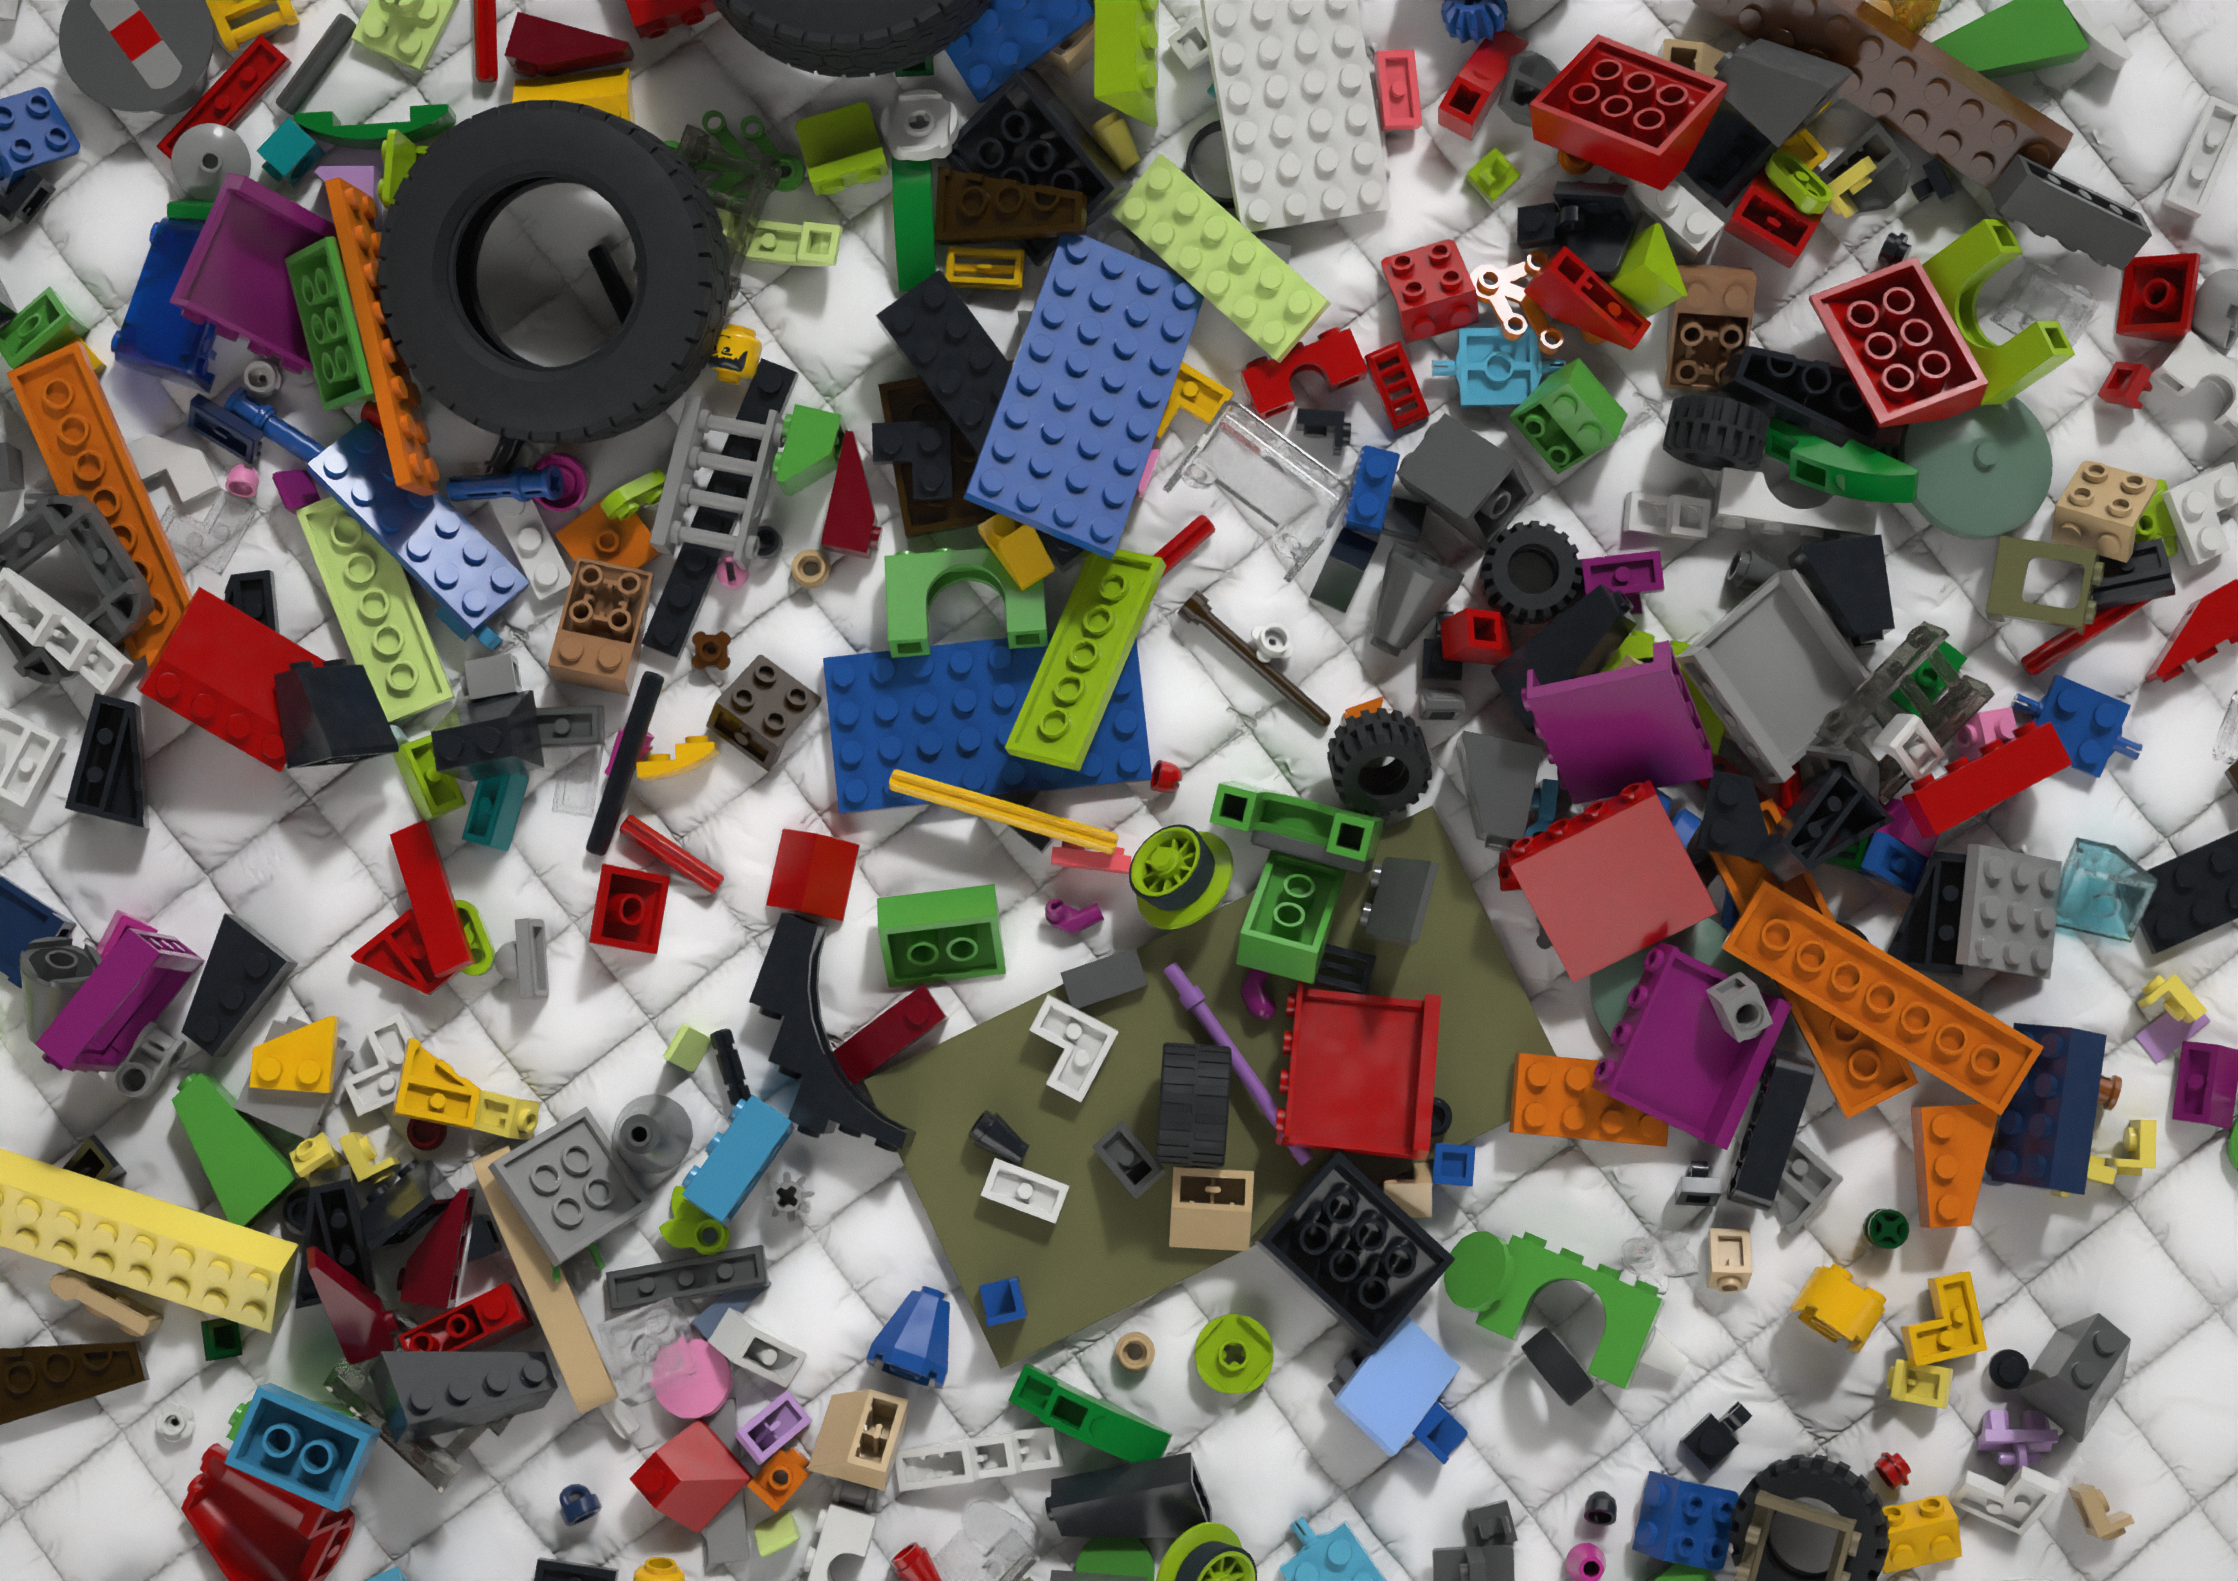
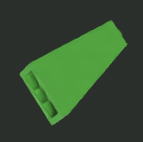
[1931,0,2089,79]
[171,1073,305,1229]

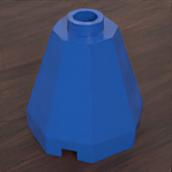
[866,1286,950,1389]

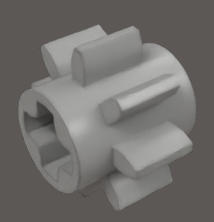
[763,1172,815,1222]

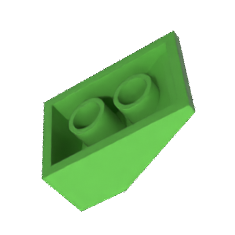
[1236,850,1347,984]

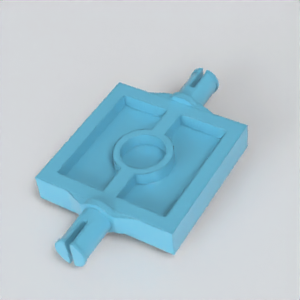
[1431,327,1566,408]
[1279,1516,1387,1581]

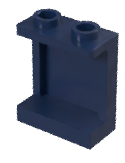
[0,874,76,988]

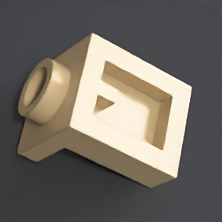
[1707,1228,1752,1293]
[2068,1482,2135,1541]

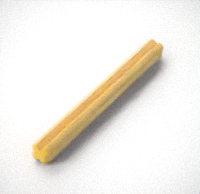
[888,769,1118,854]

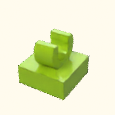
[1466,147,1522,204]

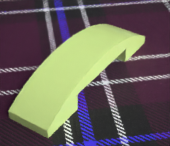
[717,211,843,266]

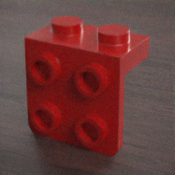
[1381,239,1480,344]

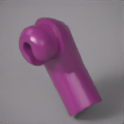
[1045,899,1104,934]
[1241,968,1277,1020]

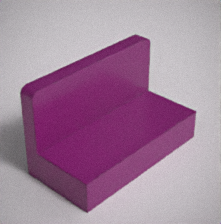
[1580,550,1665,597]
[2172,1041,2238,1129]

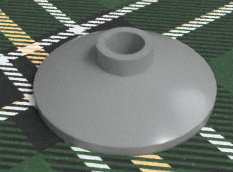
[171,123,251,202]

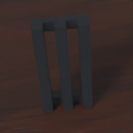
[1314,944,1376,995]

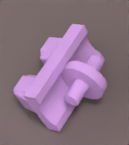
[1976,1410,2059,1475]

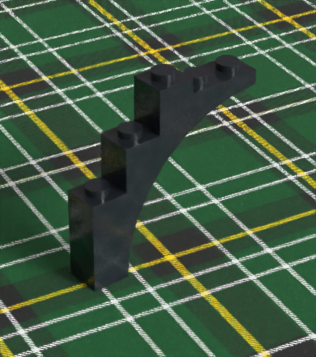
[749,913,916,1152]

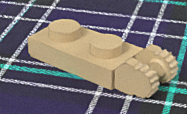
[49,1269,164,1337]

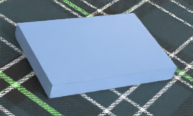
[1332,1316,1461,1457]

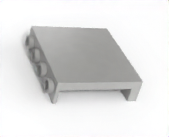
[1676,569,1884,784]

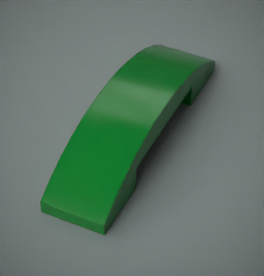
[294,104,456,150]
[891,154,937,292]

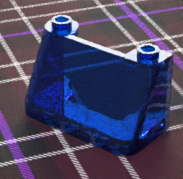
[111,216,217,394]

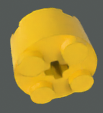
[1790,1264,1887,1353]

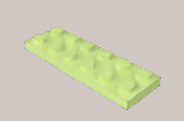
[1110,153,1332,363]
[296,496,456,725]

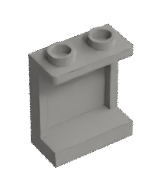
[234,1016,354,1139]

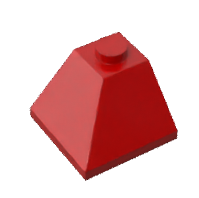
[629,1418,753,1533]

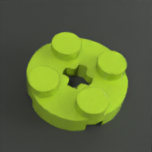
[1194,1313,1274,1394]

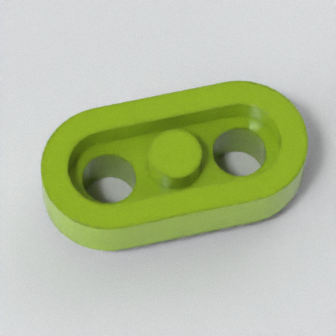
[1765,151,1833,215]
[600,469,666,521]
[455,900,496,976]

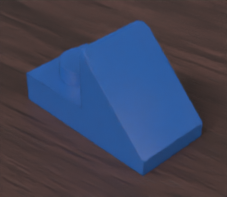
[1858,831,1928,895]

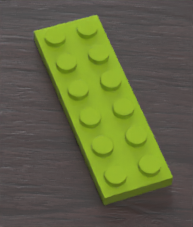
[1005,549,1166,771]

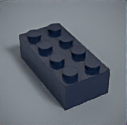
[1991,1023,2107,1195]

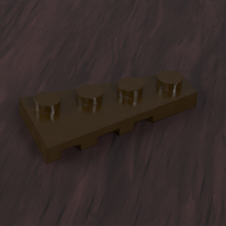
[935,166,1088,245]
[0,1341,150,1425]

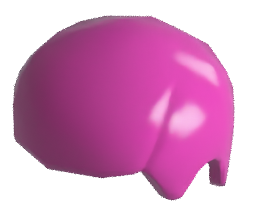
[532,453,590,512]

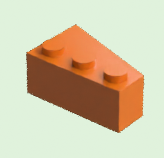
[1911,1104,1998,1228]

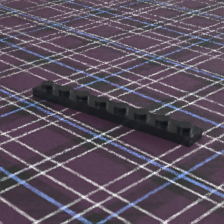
[641,358,799,660]

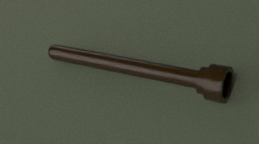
[1177,590,1331,728]

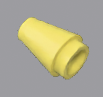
[1090,111,1141,172]

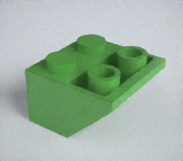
[1509,358,1628,474]
[772,404,848,496]

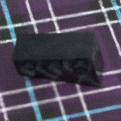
[65,693,150,829]

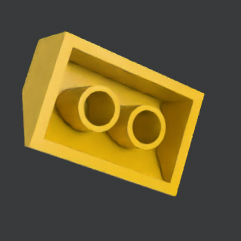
[512,67,636,124]

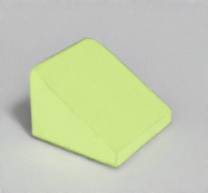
[663,1024,712,1072]
[754,1509,802,1558]

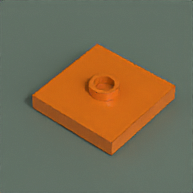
[555,489,663,569]

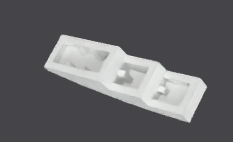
[0,567,134,696]
[895,1426,1065,1492]

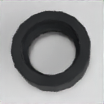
[1521,1327,1594,1406]

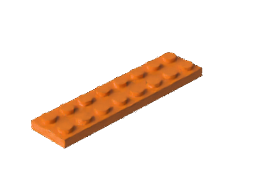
[324,177,440,497]
[7,341,193,661]
[1707,798,1919,1119]
[1721,879,2044,1115]

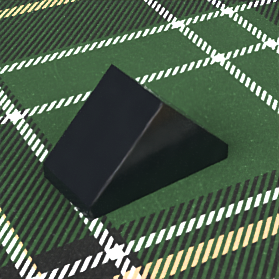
[1309,527,1378,614]
[63,1134,127,1184]

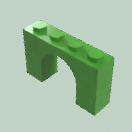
[884,545,1048,658]
[1209,781,1385,861]
[1475,1231,1665,1390]

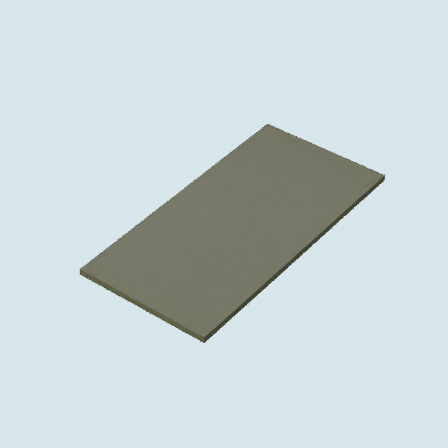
[864,805,1556,1369]

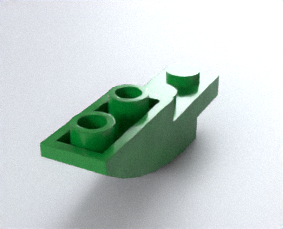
[1764,417,1919,503]
[1008,1364,1173,1463]

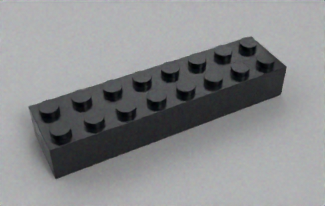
[876,269,1126,574]

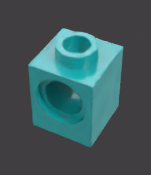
[256,117,325,187]

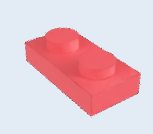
[1373,49,1422,131]
[1051,841,1132,874]

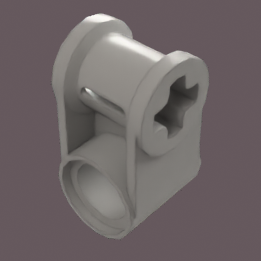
[115,1021,187,1099]

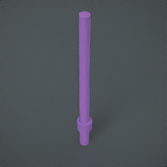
[1163,962,1314,1166]

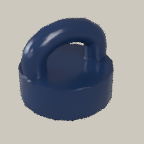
[559,1484,602,1526]

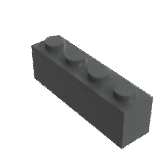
[1989,154,2152,271]

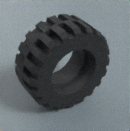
[1729,1454,1890,1581]

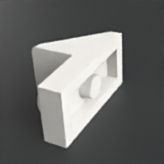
[1873,713,1945,781]

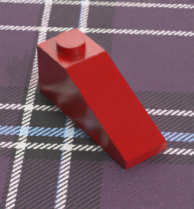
[1523,245,1652,350]

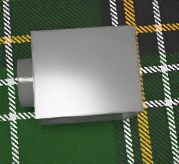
[460,653,522,702]
[1706,971,1773,1043]

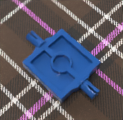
[2011,675,2143,778]

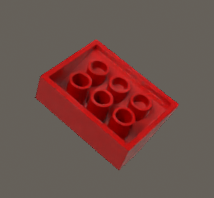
[1529,34,1728,191]
[1809,256,1988,428]
[136,586,325,773]

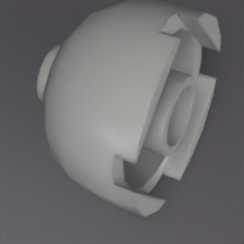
[2191,269,2238,350]

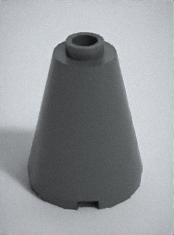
[19,937,102,1044]
[613,1094,693,1174]

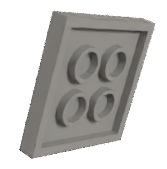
[1956,844,2062,979]
[488,1106,653,1267]

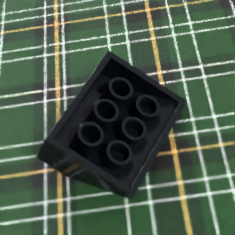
[946,69,1133,267]
[1250,1151,1455,1350]

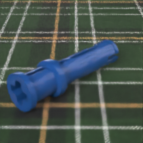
[223,387,327,463]
[446,464,564,502]

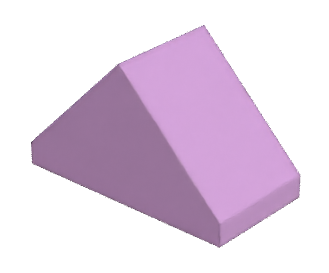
[314,166,383,232]
[734,1390,813,1465]

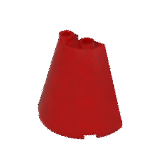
[181,1443,355,1581]

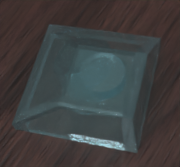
[2056,837,2157,943]

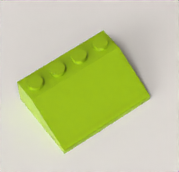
[1094,0,1159,127]

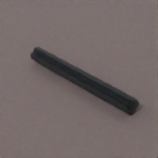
[586,671,664,856]

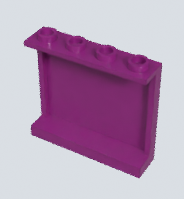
[170,173,338,375]
[1521,640,1713,804]
[1592,942,1793,1150]

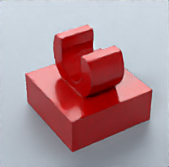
[2097,362,2153,409]

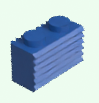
[1342,445,1400,536]

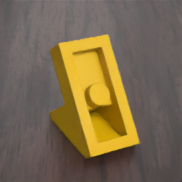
[978,513,1055,591]

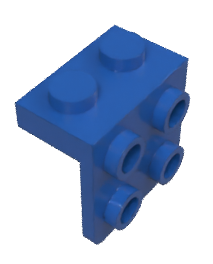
[0,87,80,194]
[1632,1471,1739,1571]

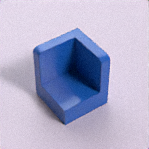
[1431,1143,1476,1187]
[979,1276,1028,1327]
[1412,1401,1468,1465]

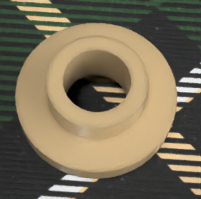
[791,549,831,589]
[1115,1332,1155,1373]

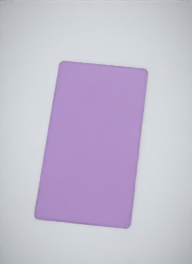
[2136,1011,2210,1063]

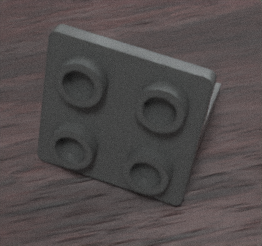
[1432,1545,1515,1581]

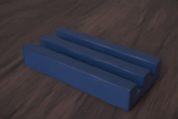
[187,393,264,465]

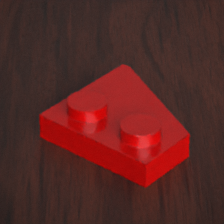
[351,908,461,995]

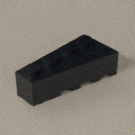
[1716,345,1879,448]
[369,1351,558,1445]

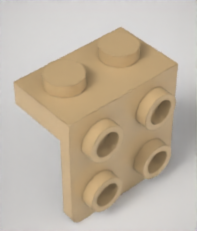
[2051,461,2158,563]

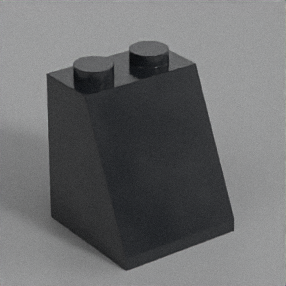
[1788,534,1895,649]
[274,659,399,769]
[431,690,545,782]

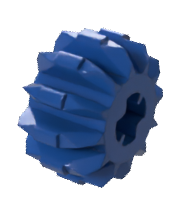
[1441,0,1508,44]

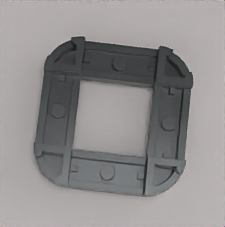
[0,494,155,683]

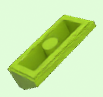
[393,735,467,822]

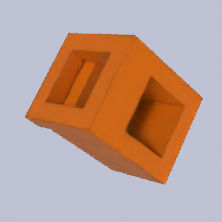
[747,1446,813,1513]

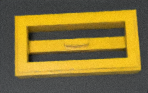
[945,246,1026,291]

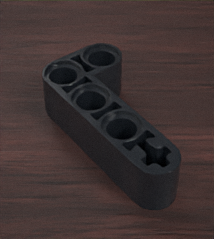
[1727,1047,1815,1212]

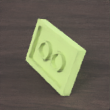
[351,0,459,74]

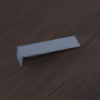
[691,1281,772,1341]

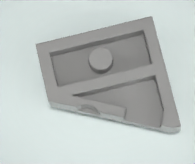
[1774,1135,1844,1236]

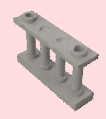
[649,394,786,570]

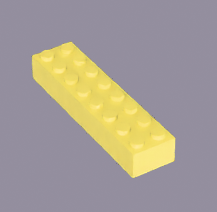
[0,1148,299,1333]

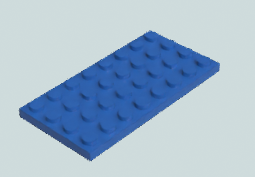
[963,235,1204,560]
[823,633,1152,814]

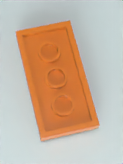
[1509,1053,1669,1147]

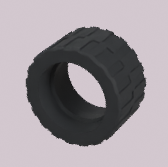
[1156,1042,1232,1168]

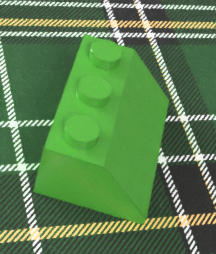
[877,884,1006,988]

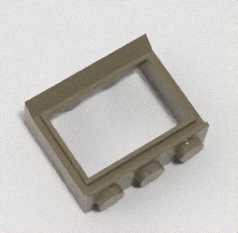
[1734,1490,1862,1581]

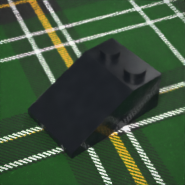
[360,1159,457,1252]

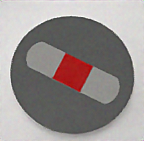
[59,0,214,114]

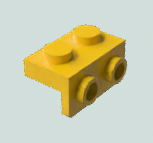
[1882,1495,1962,1574]

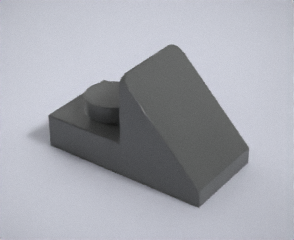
[1092,1121,1166,1200]

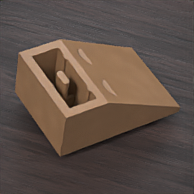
[1664,263,1757,392]
[548,556,654,696]

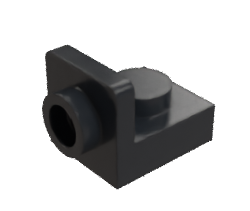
[0,169,56,225]
[1295,408,1351,456]

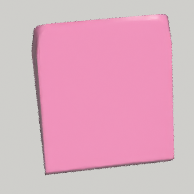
[1136,449,1160,498]

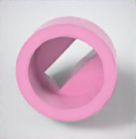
[225,463,259,498]
[716,556,749,589]

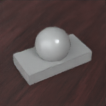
[494,918,549,999]

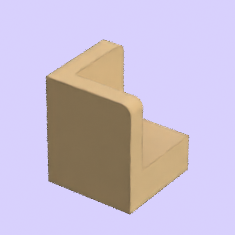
[1383,1163,1432,1218]

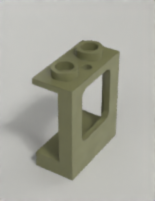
[1985,536,2105,635]

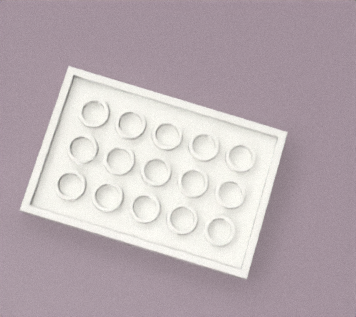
[1200,0,1392,233]

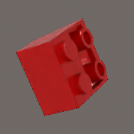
[1723,164,1828,269]

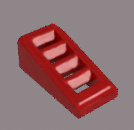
[1363,341,1430,432]

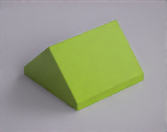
[1599,223,1688,319]

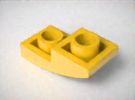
[636,736,720,781]

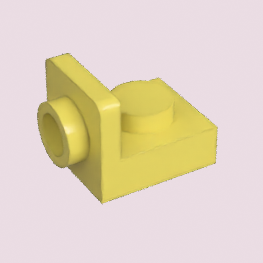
[1827,156,1877,219]
[2137,974,2208,1024]
[473,1090,540,1141]
[2105,1120,2157,1176]
[338,1132,401,1185]

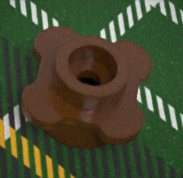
[692,631,731,670]

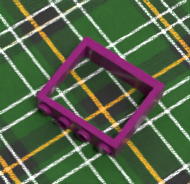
[35,928,205,1073]

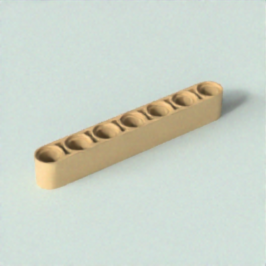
[472,1145,618,1414]

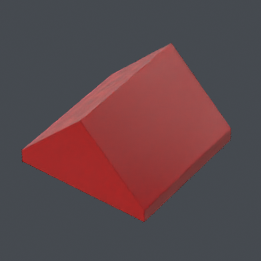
[2116,253,2201,344]
[766,829,860,922]
[589,864,670,954]

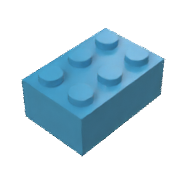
[681,1094,795,1227]
[224,1383,381,1512]

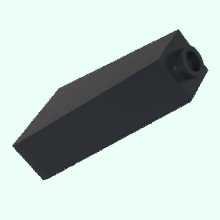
[1491,584,1637,740]
[1045,1452,1212,1538]

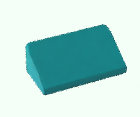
[461,773,529,851]

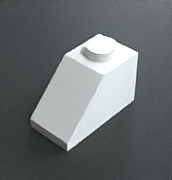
[708,1308,807,1388]

